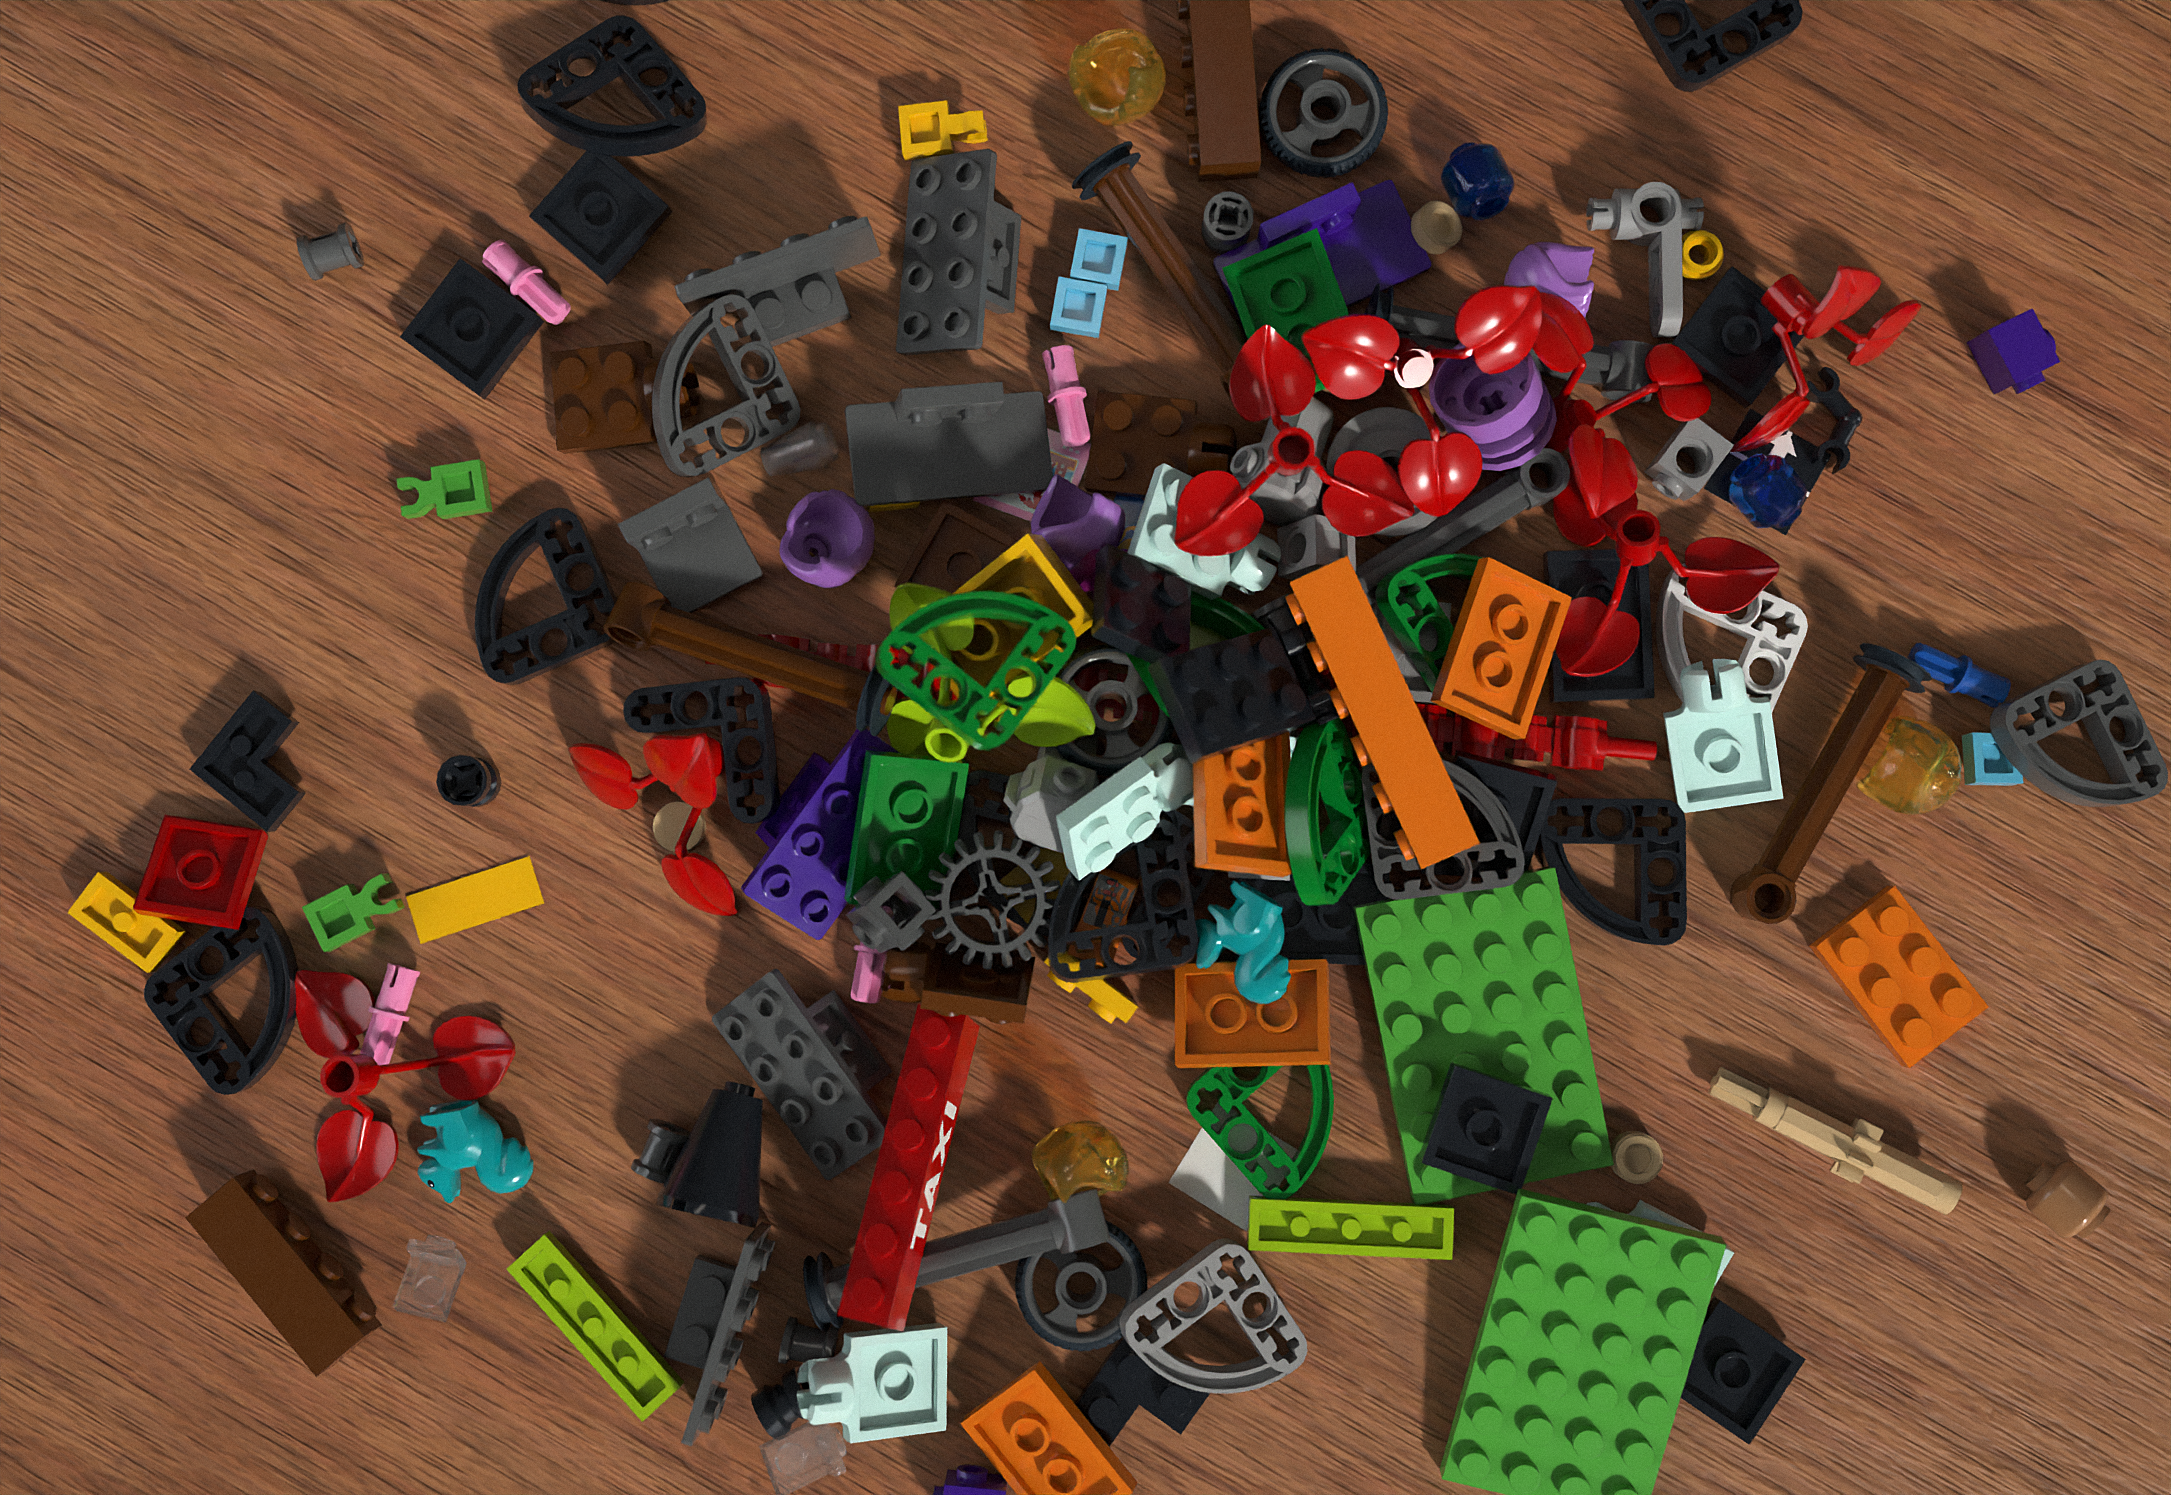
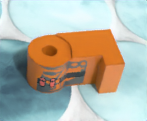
[1067,868,1139,967]

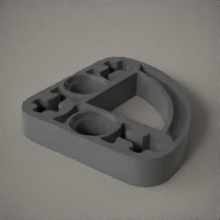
[652,294,800,478]
[1990,660,2168,807]
[1361,758,1525,900]

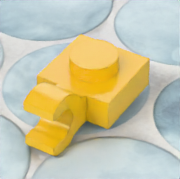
[898,100,988,161]

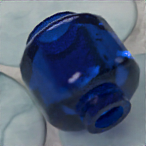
[1440,142,1515,220]
[1729,453,1807,529]

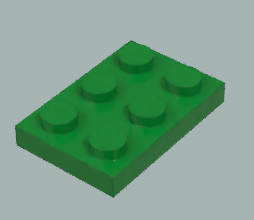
[1222,228,1350,393]
[844,750,969,908]

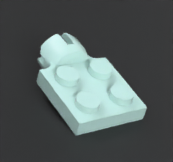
[1127,463,1281,600]
[1663,659,1783,813]
[1056,742,1193,880]
[797,1323,947,1443]

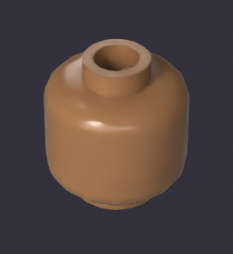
[2025,1161,2111,1239]

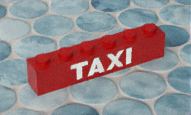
[837,1004,980,1332]

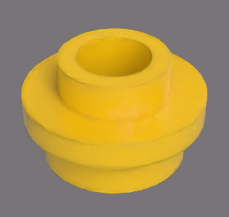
[1682,230,1724,281]

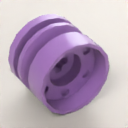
[1429,343,1557,471]

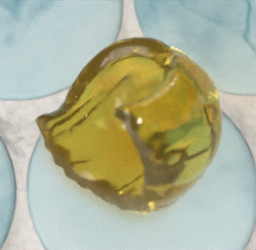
[1067,28,1166,127]
[1855,715,1962,815]
[1032,1120,1129,1203]

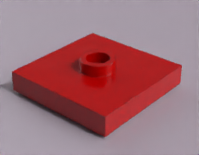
[132,814,268,930]

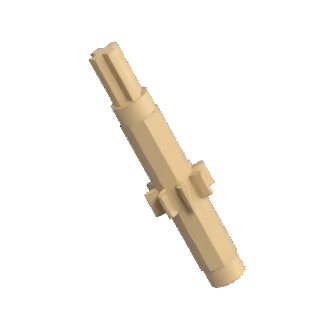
[1708,1067,1963,1215]

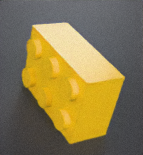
[934,534,1093,700]

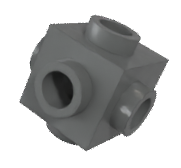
[846,871,936,953]

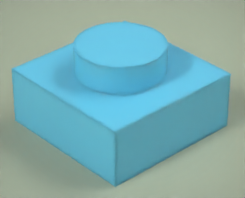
[1070,228,1128,291]
[1050,276,1108,338]
[1962,732,2023,786]

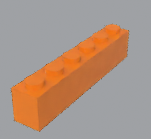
[1285,556,1480,869]

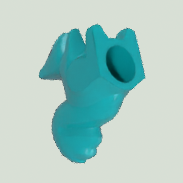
[1195,880,1291,1004]
[417,1099,534,1203]

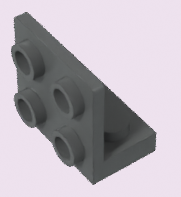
[618,477,763,613]

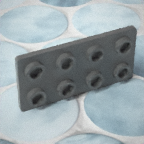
[896,149,1021,356]
[674,216,881,347]
[844,382,1053,506]
[712,969,893,1180]
[664,1222,775,1446]

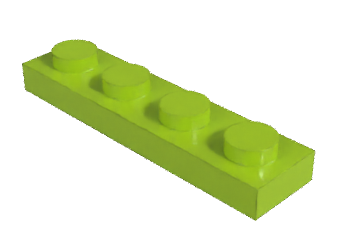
[1247,1195,1454,1260]
[507,1231,684,1422]

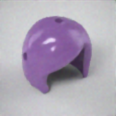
[1504,242,1594,318]
[1031,474,1126,572]
[779,489,875,588]

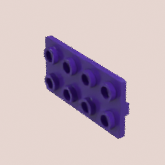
[1213,180,1432,339]
[741,729,900,940]

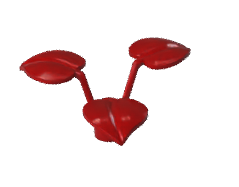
[1729,265,1922,452]
[1301,285,1542,517]
[1532,292,1712,519]
[1175,325,1415,557]
[1553,459,1780,677]
[568,733,738,916]
[295,970,516,1202]

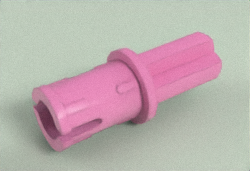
[482,240,571,325]
[1042,345,1090,447]
[850,941,886,1004]
[360,963,420,1065]

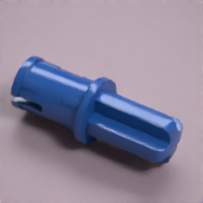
[1907,643,2011,708]

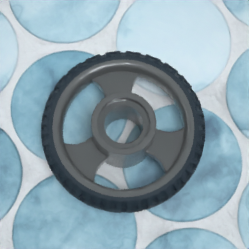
[1259,48,1388,178]
[1054,644,1174,777]
[1015,1220,1147,1351]

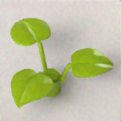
[887,583,1095,762]

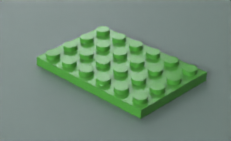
[1353,866,1614,1205]
[1440,1188,1726,1495]

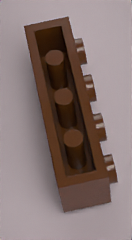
[1176,0,1261,182]
[185,1169,382,1377]

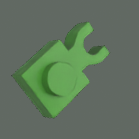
[396,459,492,519]
[302,873,405,952]

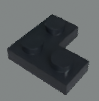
[189,690,306,832]
[1074,1333,1210,1447]

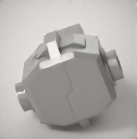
[1230,396,1334,526]
[1003,734,1100,853]

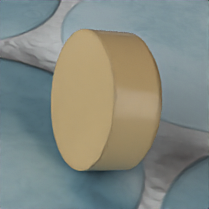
[1411,201,1462,254]
[653,802,706,852]
[1610,1131,1663,1184]

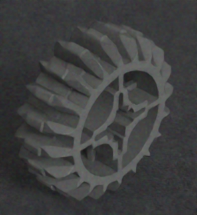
[924,831,1061,970]

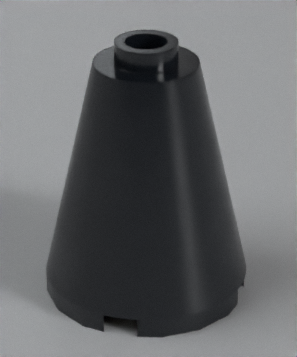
[656,1081,763,1228]

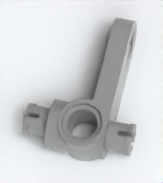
[1586,182,1704,337]

